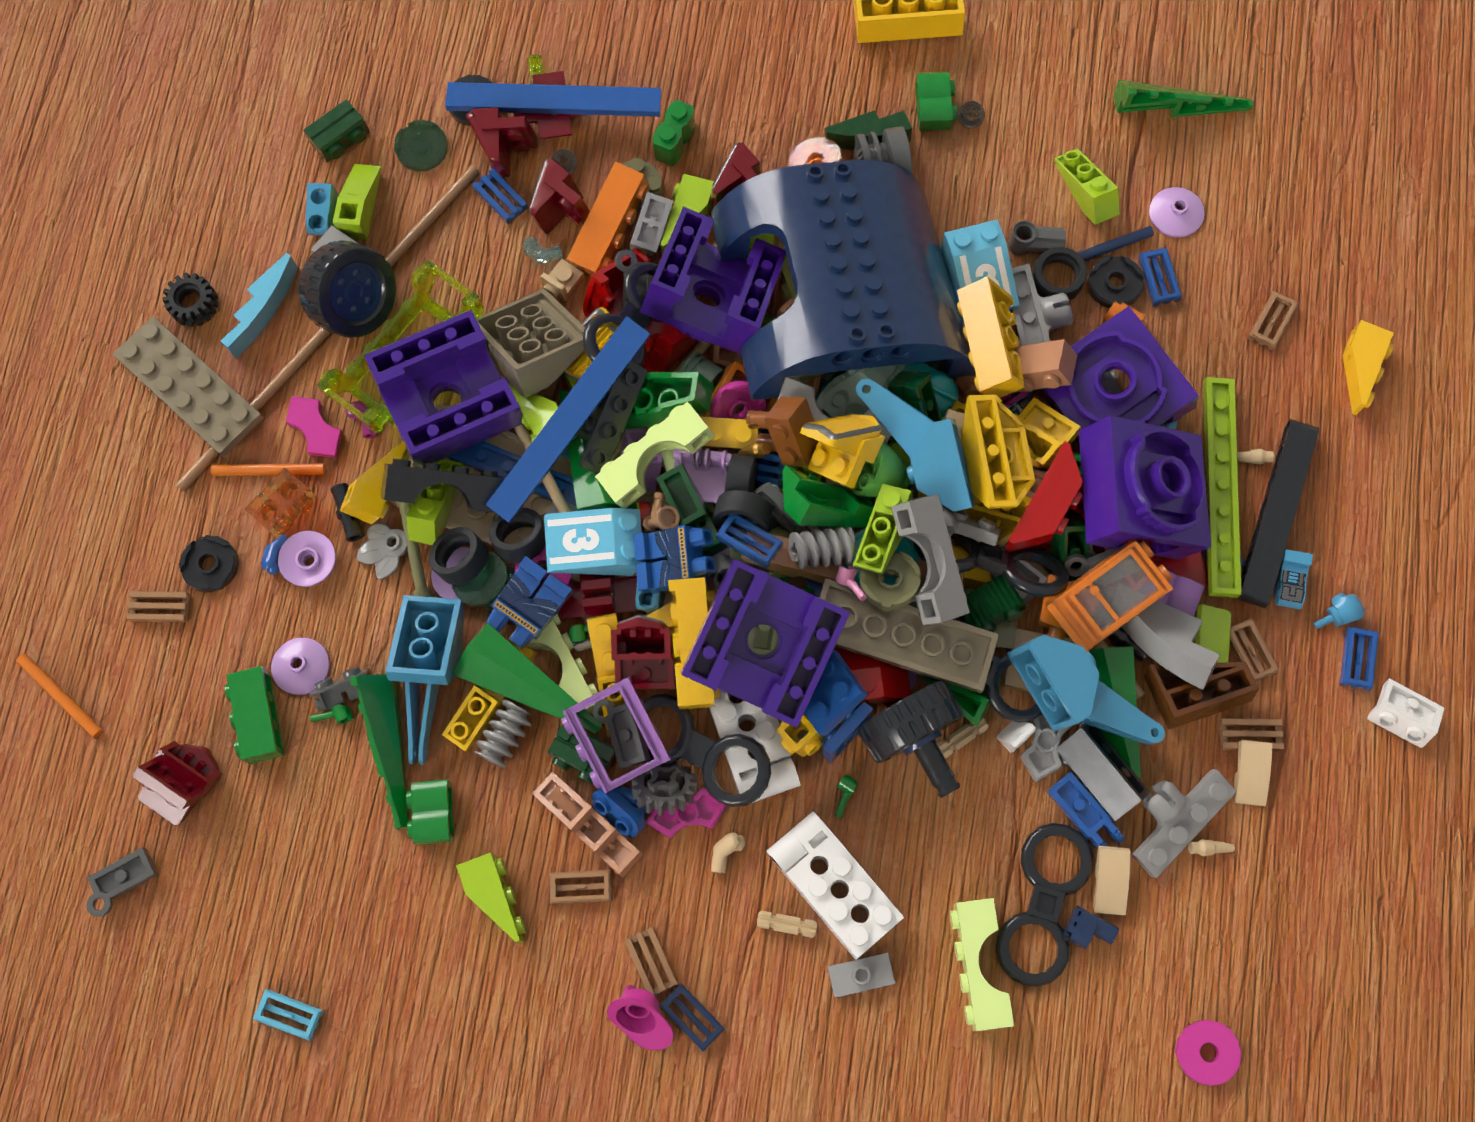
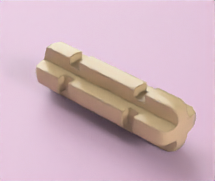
[937,718,989,758]
[757,911,817,938]

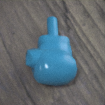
[1313,593,1365,629]

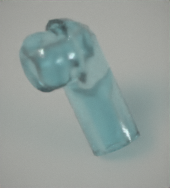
[523,237,563,263]

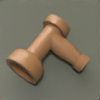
[643,492,680,533]

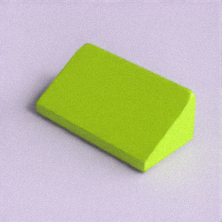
[1195,604,1231,663]

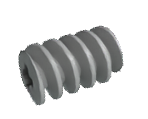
[788,527,855,570]
[474,699,532,768]

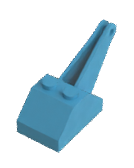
[856,379,976,512]
[385,595,464,765]
[1006,635,1165,745]

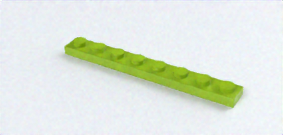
[1203,377,1241,598]

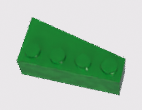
[623,372,714,433]

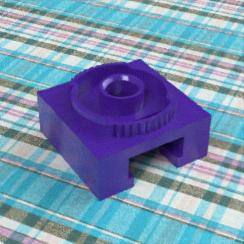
[640,206,786,355]
[1038,306,1199,445]
[364,310,523,468]
[1079,415,1211,560]
[681,558,850,728]

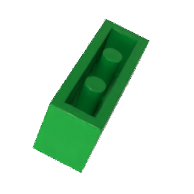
[225,666,285,764]

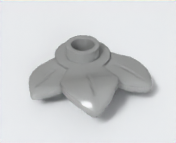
[357,524,408,580]

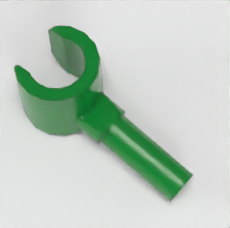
[569,624,589,643]
[309,704,353,725]
[835,774,857,818]

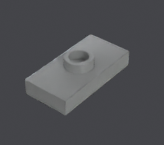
[827,953,895,998]

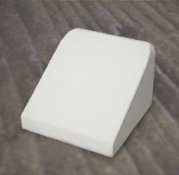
[997,721,1036,753]

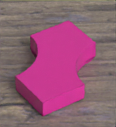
[286,396,343,459]
[646,787,727,839]

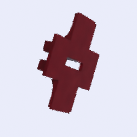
[514,71,587,140]
[561,574,640,641]

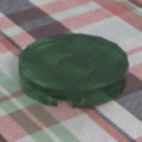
[394,120,448,172]
[452,551,510,608]

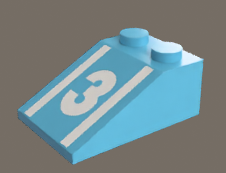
[940,219,1020,310]
[544,508,644,576]

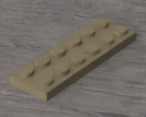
[113,316,264,458]
[819,578,999,693]

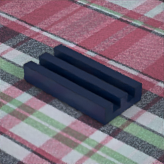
[660,983,725,1052]

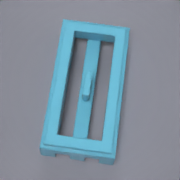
[253,989,324,1041]

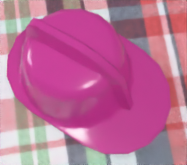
[607,985,674,1050]

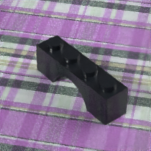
[381,459,504,513]

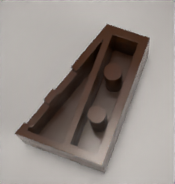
[1144,662,1259,730]

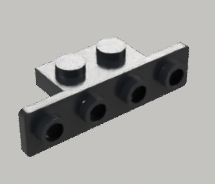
[577,362,647,474]

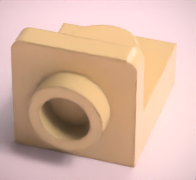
[540,258,585,302]

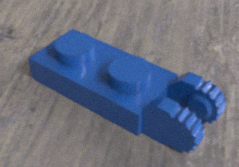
[1047,771,1125,850]

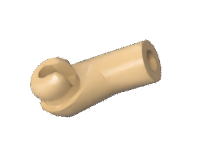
[711,832,745,874]

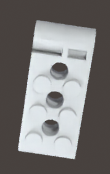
[709,690,801,804]
[766,811,904,960]

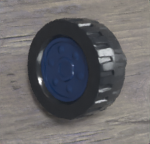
[298,240,396,338]
[858,681,963,798]

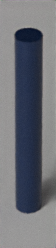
[1077,226,1154,261]

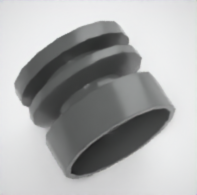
[854,126,913,174]

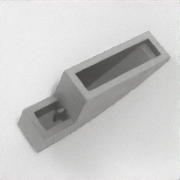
[1110,583,1220,690]

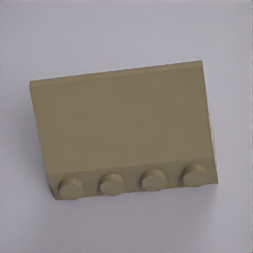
[476,289,585,398]

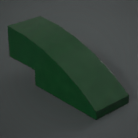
[824,110,912,150]
[656,464,728,557]

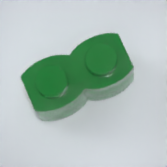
[915,72,957,131]
[653,99,695,166]
[406,779,454,846]

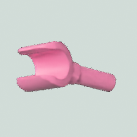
[836,565,867,601]

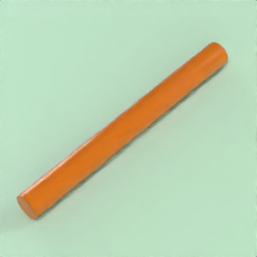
[211,464,326,476]
[16,654,103,739]

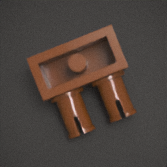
[746,396,818,467]

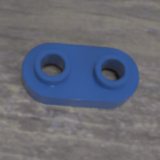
[592,787,645,837]

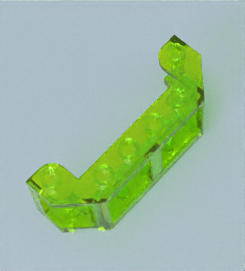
[317,260,484,434]

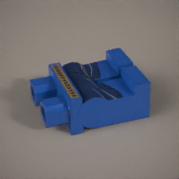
[633,525,716,594]
[486,556,573,649]

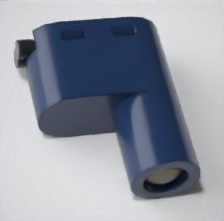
[1062,905,1119,949]

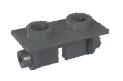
[309,666,369,711]

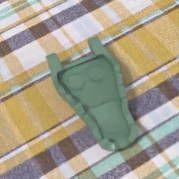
[816,364,906,418]

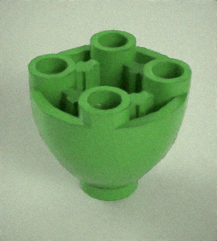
[846,443,910,498]

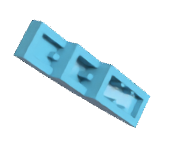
[221,253,298,359]

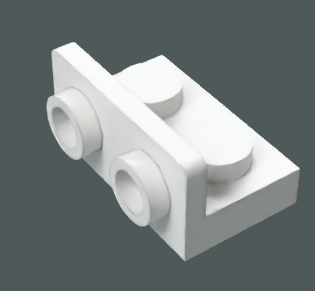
[1367,678,1445,748]

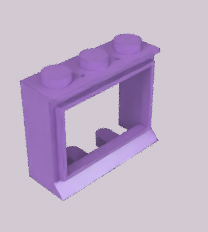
[561,676,672,793]

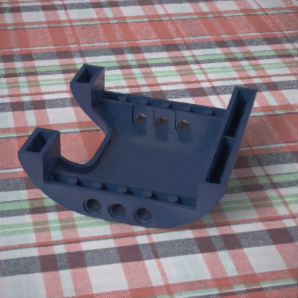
[711,159,976,400]

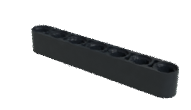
[1236,419,1319,608]

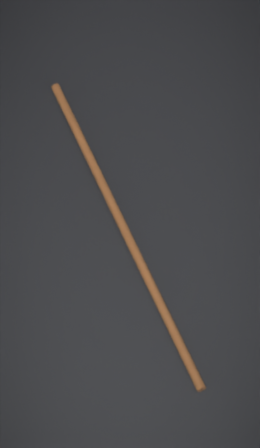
[176,165,479,492]

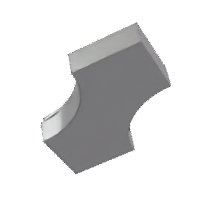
[1020,714,1072,783]

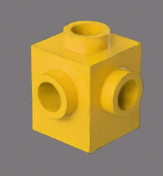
[776,714,825,757]

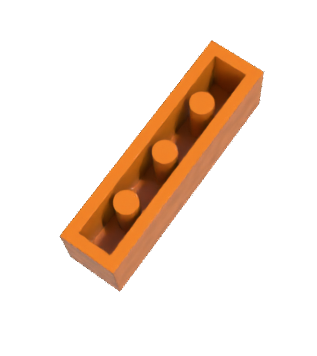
[567,161,649,275]

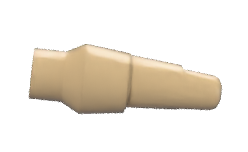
[1237,449,1274,465]
[1188,839,1235,856]

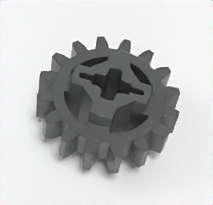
[631,760,697,816]

